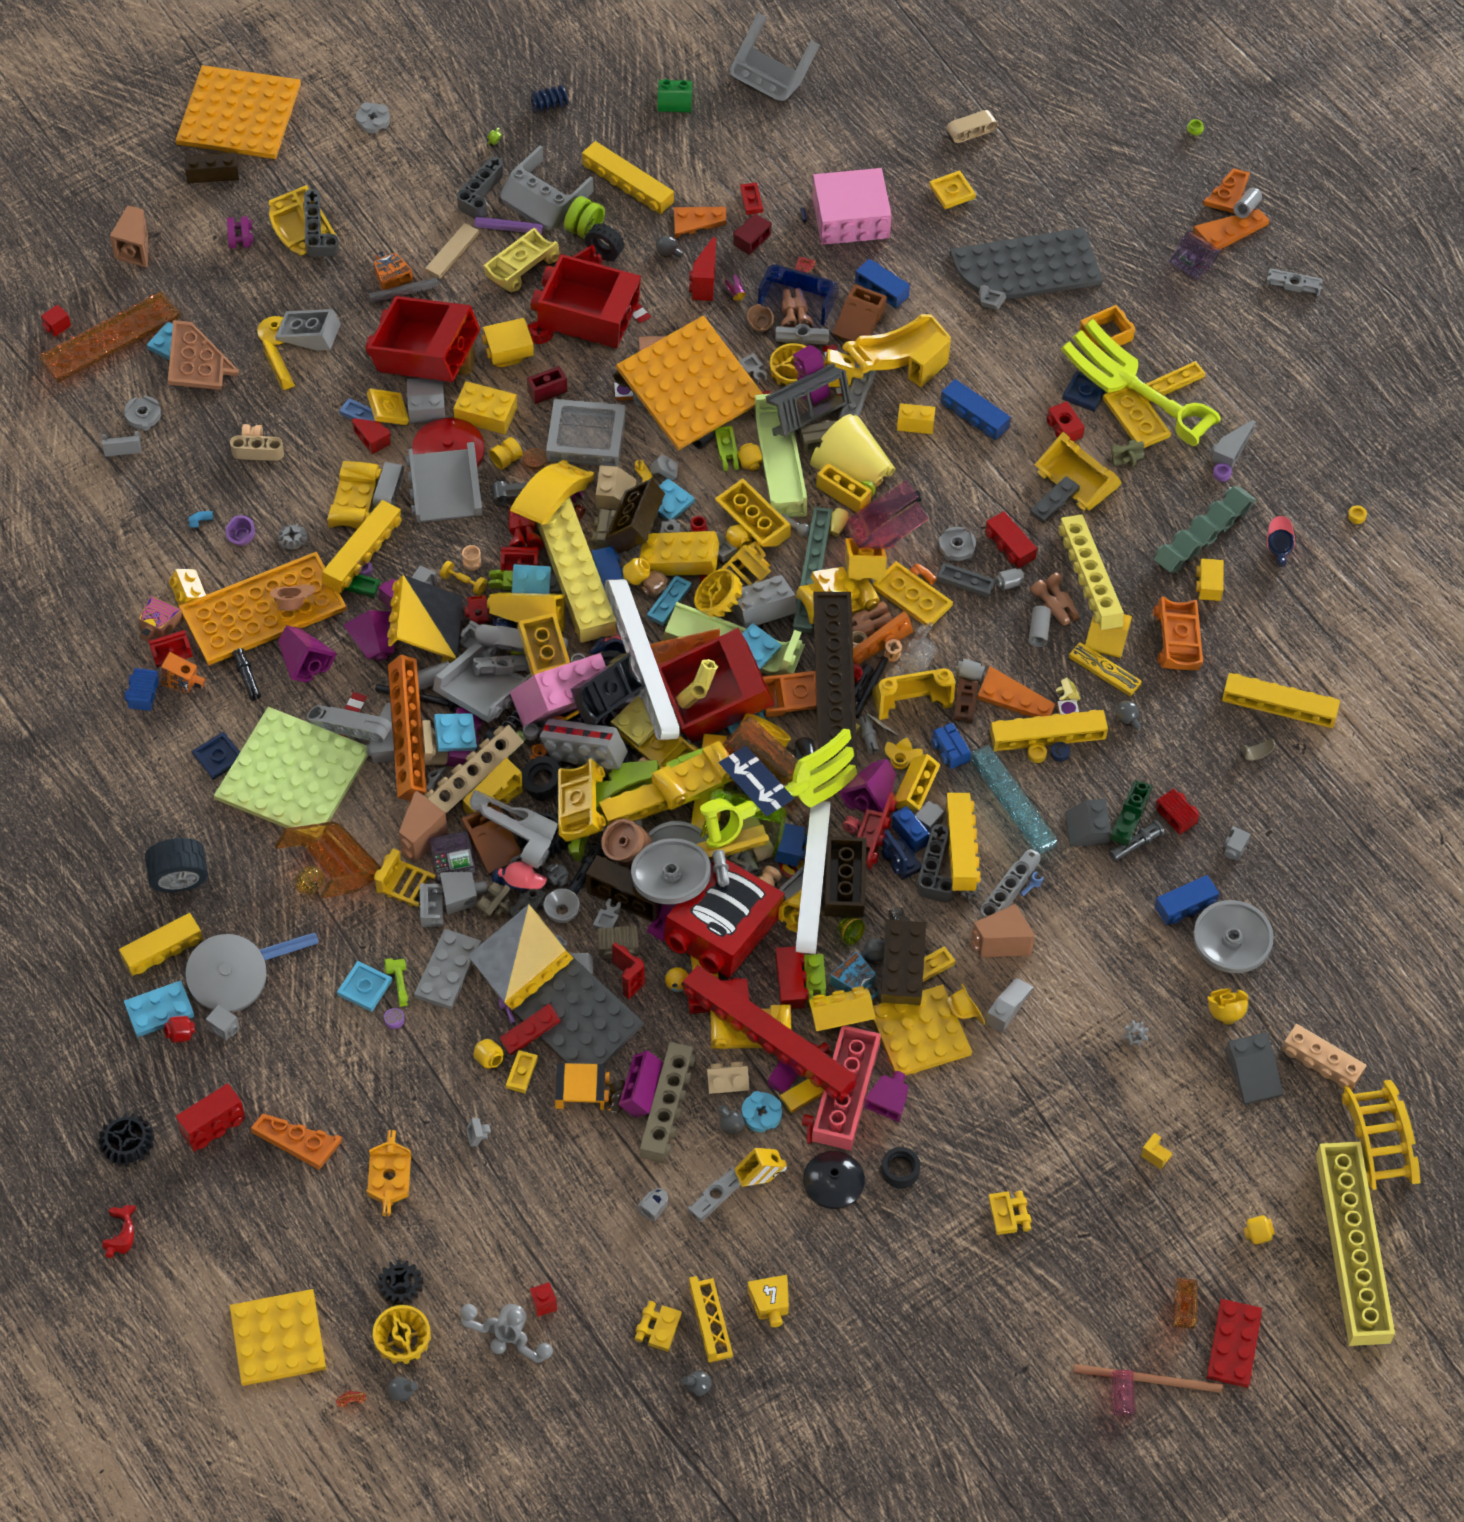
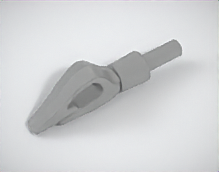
[423,767,447,796]

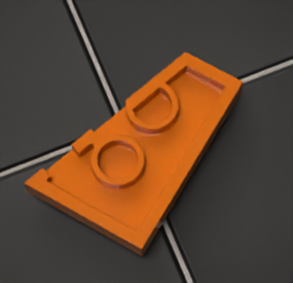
[1203,168,1250,214]
[674,207,726,238]

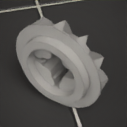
[278,523,307,550]

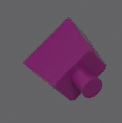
[864,1071,909,1123]

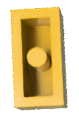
[897,403,936,434]
[1196,559,1224,601]

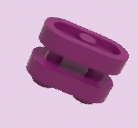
[227,216,254,249]

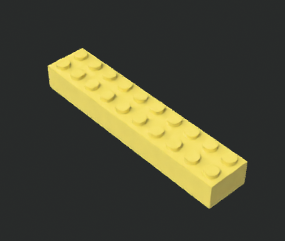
[536,497,616,643]
[1316,1142,1395,1346]

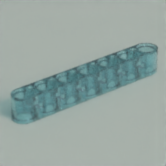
[971,745,1058,855]

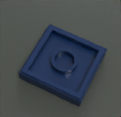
[1062,370,1106,412]
[191,732,240,780]

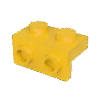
[169,569,206,605]

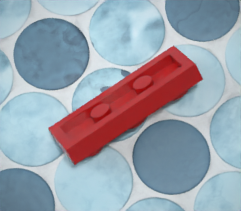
[500,1004,561,1055]

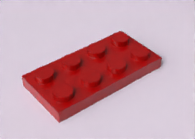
[1206,1299,1262,1388]

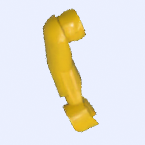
[635,459,652,482]

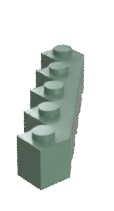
[1154,486,1256,573]

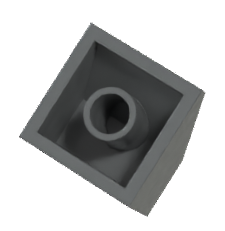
[1065,799,1111,847]

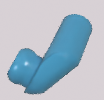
[188,511,213,528]

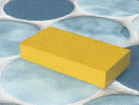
[780,1079,824,1113]

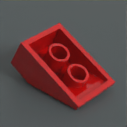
[689,237,716,301]

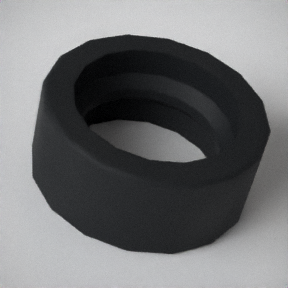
[881,1147,921,1188]

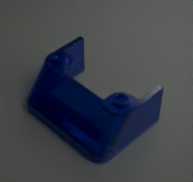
[758,265,839,325]

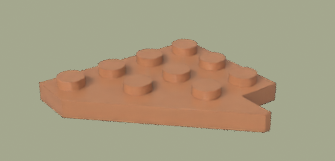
[167,320,239,390]

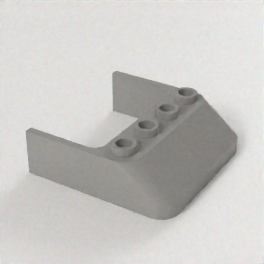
[730,13,820,101]
[500,146,594,230]

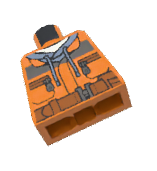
[374,251,413,290]
[161,652,206,693]

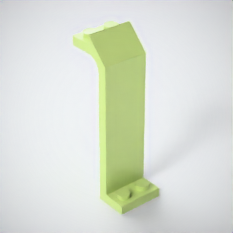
[755,394,807,518]
[662,602,805,676]

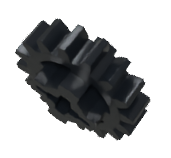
[377,1260,423,1305]

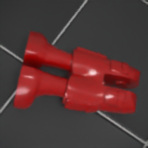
[508,507,543,551]

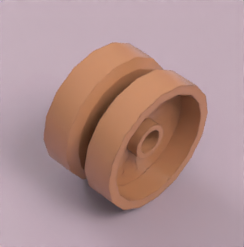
[601,819,652,868]

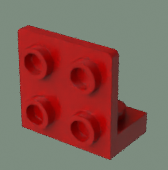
[612,942,645,1000]

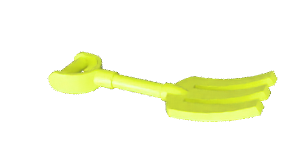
[1061,319,1221,446]
[700,729,857,848]

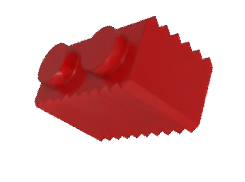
[1155,788,1199,835]

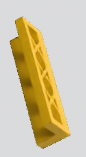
[697,824,769,861]
[689,1276,733,1363]

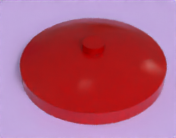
[412,418,485,468]

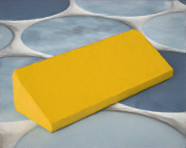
[263,340,295,390]

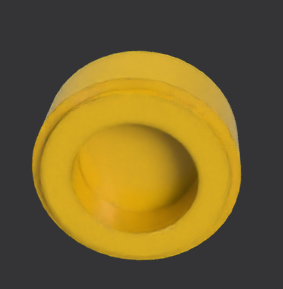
[1348,505,1367,524]
[1027,743,1047,763]

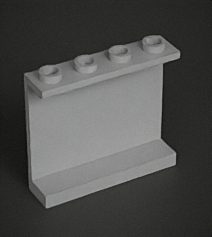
[406,442,483,523]

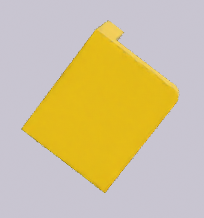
[1141,1133,1172,1169]

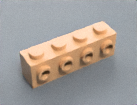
[1282,1024,1367,1091]

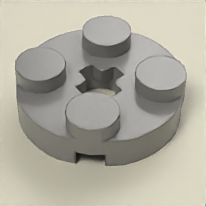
[356,102,390,133]
[124,396,162,431]
[939,527,976,561]

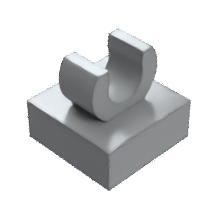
[466,1118,491,1147]

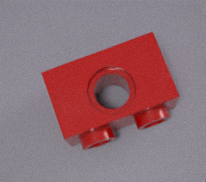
[1046,401,1085,442]

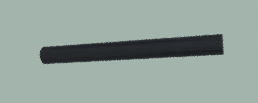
[855,656,889,719]
[375,684,449,707]

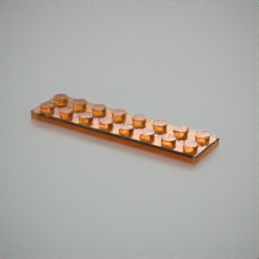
[39,291,181,383]

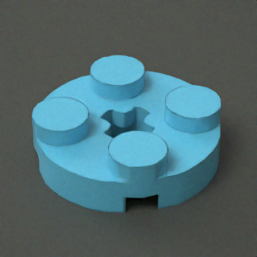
[741,1091,782,1132]

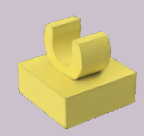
[1056,678,1081,701]

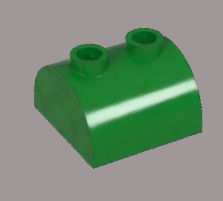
[658,79,693,113]

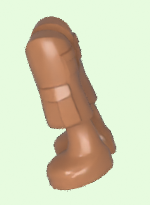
[781,288,814,328]
[1031,573,1080,626]
[852,601,892,636]

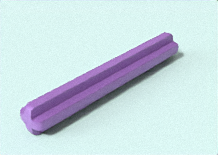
[475,217,543,234]

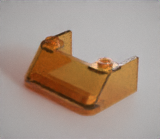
[722,717,798,786]

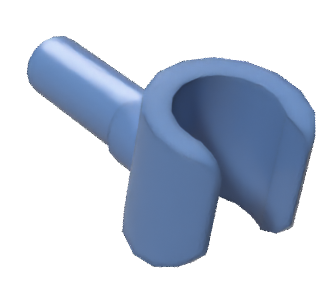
[1020,872,1044,896]

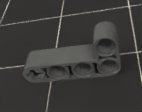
[457,157,504,219]
[304,189,339,256]
[917,824,954,902]

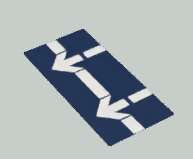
[719,746,794,816]

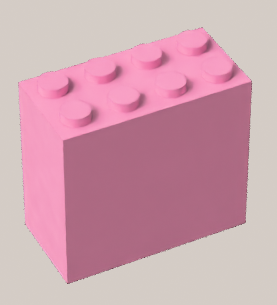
[812,168,892,245]
[510,653,606,727]

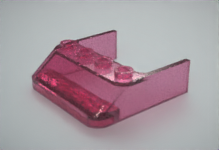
[847,479,929,549]

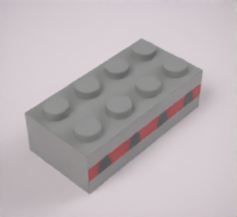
[540,718,628,769]

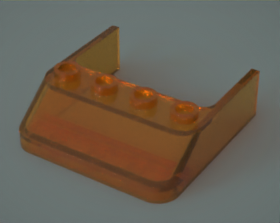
[275,821,381,898]

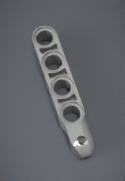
[474,624,568,653]
[307,705,392,743]
[979,849,1041,920]

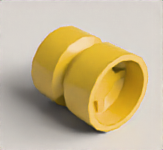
[489,437,523,470]

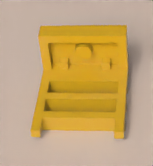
[721,544,771,585]
[374,848,436,908]

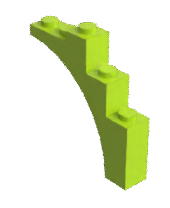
[568,760,661,862]

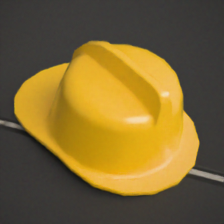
[947,984,985,1025]

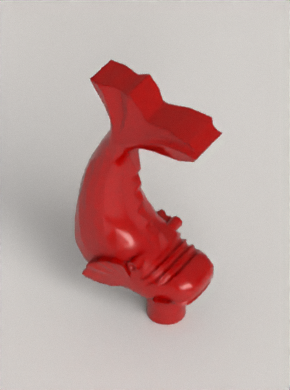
[102,1205,136,1258]

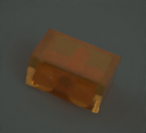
[1173,1278,1198,1329]

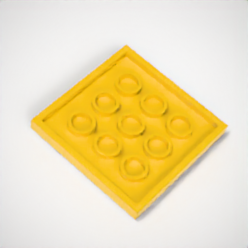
[872,984,972,1076]
[230,1289,327,1386]

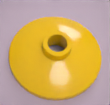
[257,316,285,345]

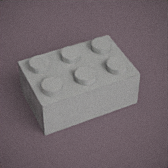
[732,575,797,629]

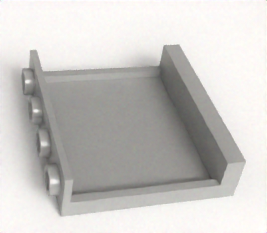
[433,642,532,723]

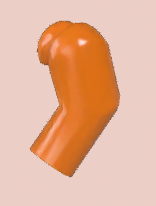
[910,564,937,585]

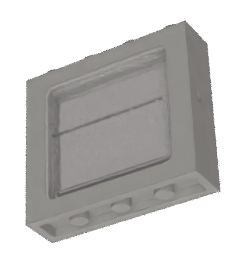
[546,399,626,467]

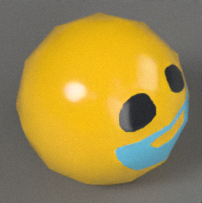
[665,967,688,992]

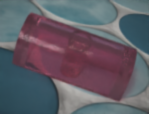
[1112,1370,1135,1415]

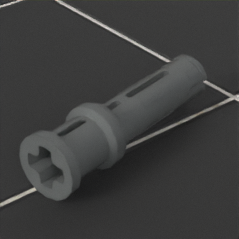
[1109,820,1165,862]

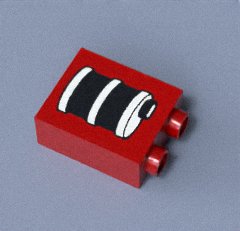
[663,859,785,979]

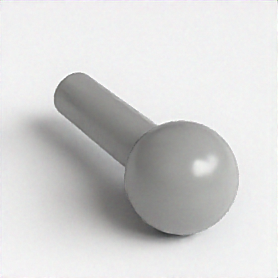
[782,513,810,538]

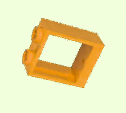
[1079,305,1135,353]

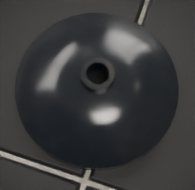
[803,1151,865,1209]

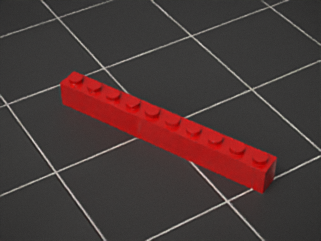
[683,965,856,1102]

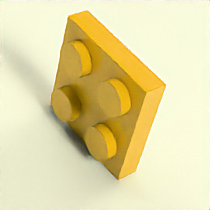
[929,170,976,209]
[367,388,409,425]
[810,567,860,600]

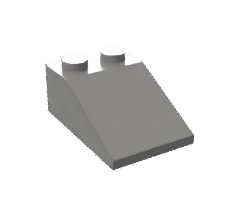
[275,309,341,351]
[407,378,445,424]

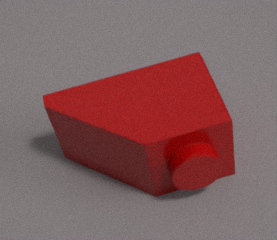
[352,418,391,454]

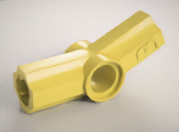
[676,659,718,709]

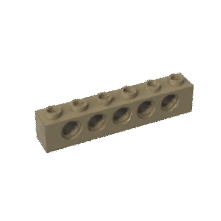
[640,1042,696,1163]

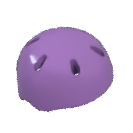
[226,515,255,546]

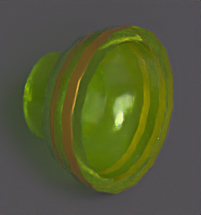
[838,918,865,945]

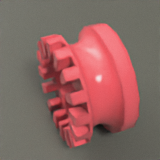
[842,815,861,834]

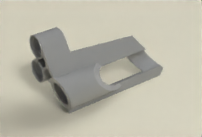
[470,790,558,869]

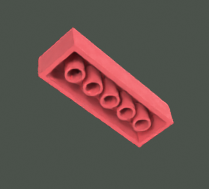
[812,1025,881,1151]

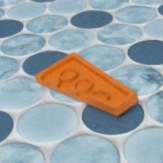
[1193,209,1270,253]
[853,611,914,665]
[650,628,720,665]
[977,666,1055,717]
[251,1114,342,1170]

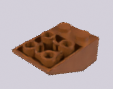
[832,284,887,341]
[461,804,522,875]

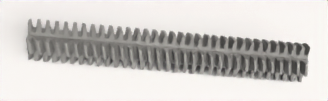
[369,277,439,303]

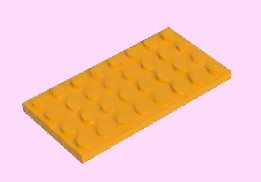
[179,551,347,666]

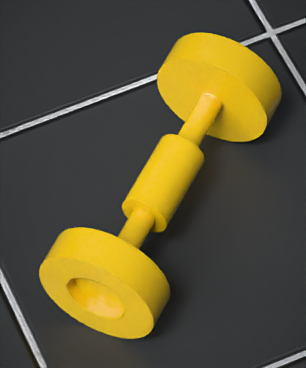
[440,561,487,596]

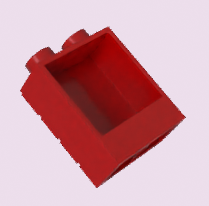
[530,254,641,349]
[365,296,480,382]
[658,628,775,743]

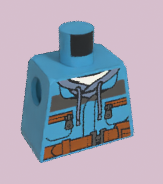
[830,951,879,999]

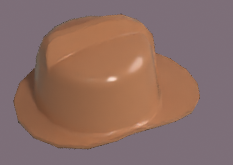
[270,585,316,611]

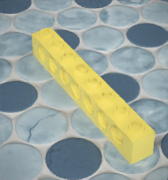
[1058,514,1124,630]

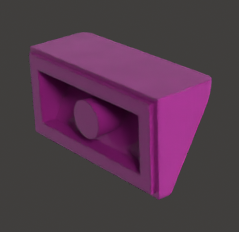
[767,1061,798,1094]

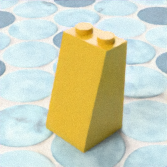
[487,592,565,632]

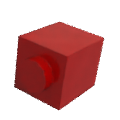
[41,305,71,337]
[530,1282,557,1317]

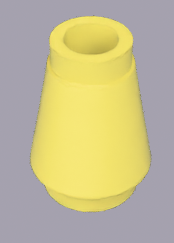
[829,508,849,537]

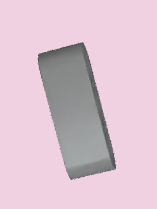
[373,462,404,507]

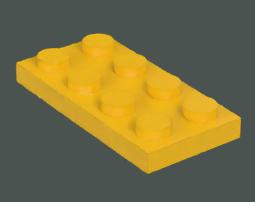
[1103,387,1171,448]
[872,561,953,629]

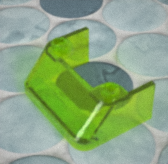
[700,787,787,855]

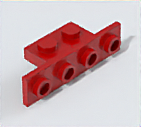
[857,792,897,870]

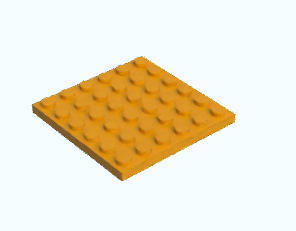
[176,65,301,159]
[616,315,763,451]

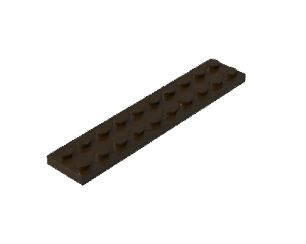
[813,592,857,769]

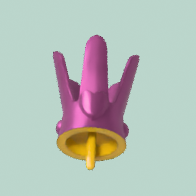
[725,275,746,301]

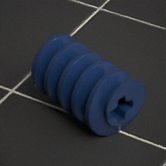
[531,85,568,113]

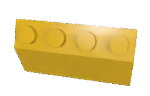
[715,478,791,547]

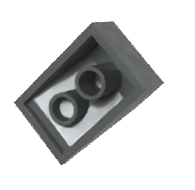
[1225,1032,1283,1105]

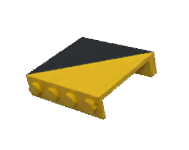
[387,575,463,664]
[468,904,574,1010]

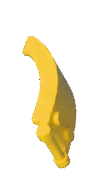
[842,314,951,373]
[510,459,596,524]

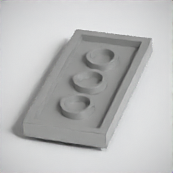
[414,929,481,1010]

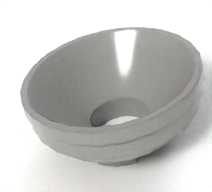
[544,889,580,923]

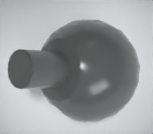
[656,235,684,258]
[1116,701,1142,730]
[859,938,885,962]
[718,1105,744,1135]
[682,1370,712,1396]
[387,1376,418,1402]

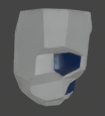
[637,1188,668,1222]

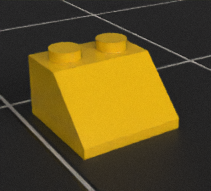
[1085,614,1132,658]

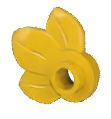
[885,738,923,770]

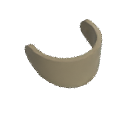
[1240,738,1276,761]

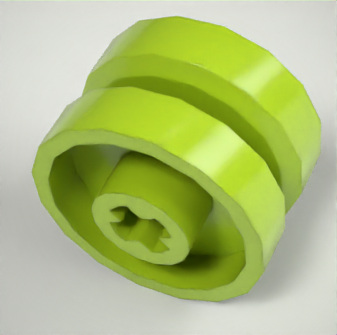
[564,196,605,239]

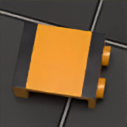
[555,1063,610,1110]

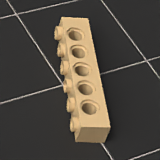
[424,725,524,813]

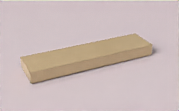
[425,223,479,279]

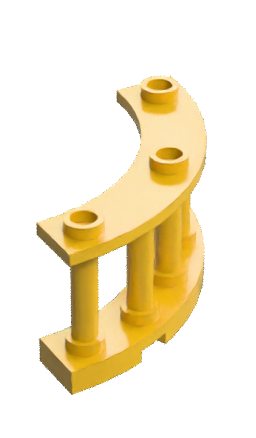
[1342,1080,1421,1190]

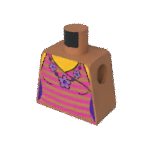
[139,595,183,641]

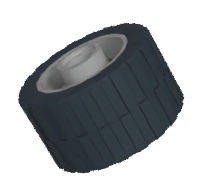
[145,838,208,893]

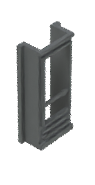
[765,363,852,437]

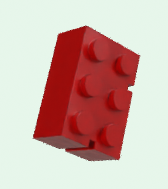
[176,1083,246,1152]

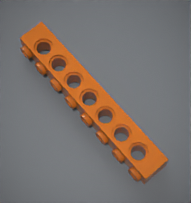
[388,655,427,802]

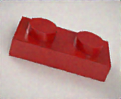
[740,182,763,215]

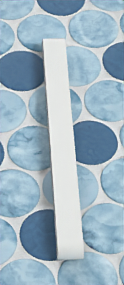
[605,579,679,740]
[796,801,831,954]

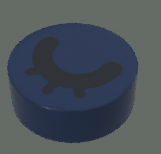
[1051,742,1070,761]

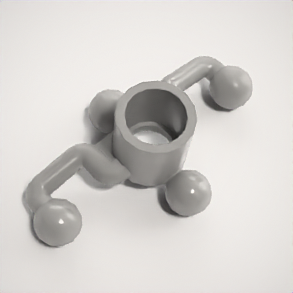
[461,1304,553,1363]

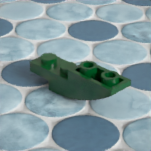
[1110,780,1153,846]

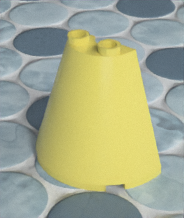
[810,414,895,487]

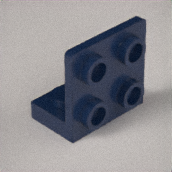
[881,830,922,880]

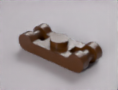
[954,678,979,723]

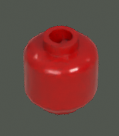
[164,1015,195,1043]

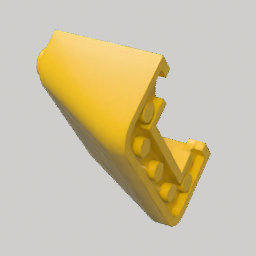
[1034,432,1122,511]
[872,668,956,720]

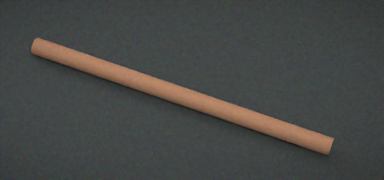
[1073,1364,1223,1393]

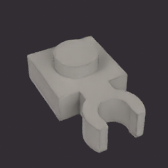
[739,354,767,384]
[593,899,621,930]

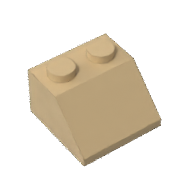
[596,465,636,509]

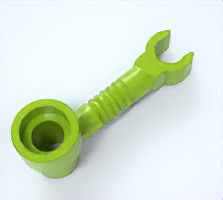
[384,958,408,1007]

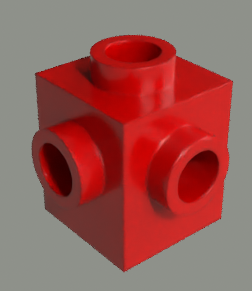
[464,595,492,625]

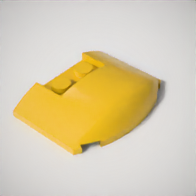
[269,185,337,256]

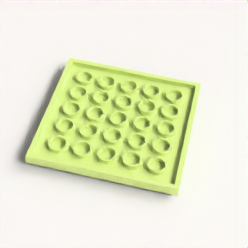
[214,707,368,841]

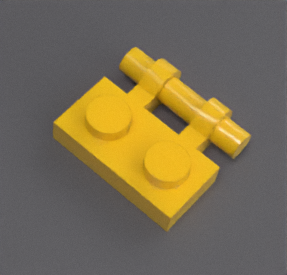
[988,1190,1032,1235]
[635,1301,682,1352]

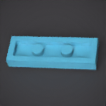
[647,575,692,626]

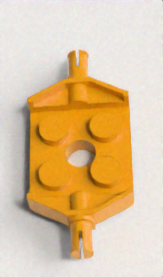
[367,1130,411,1216]

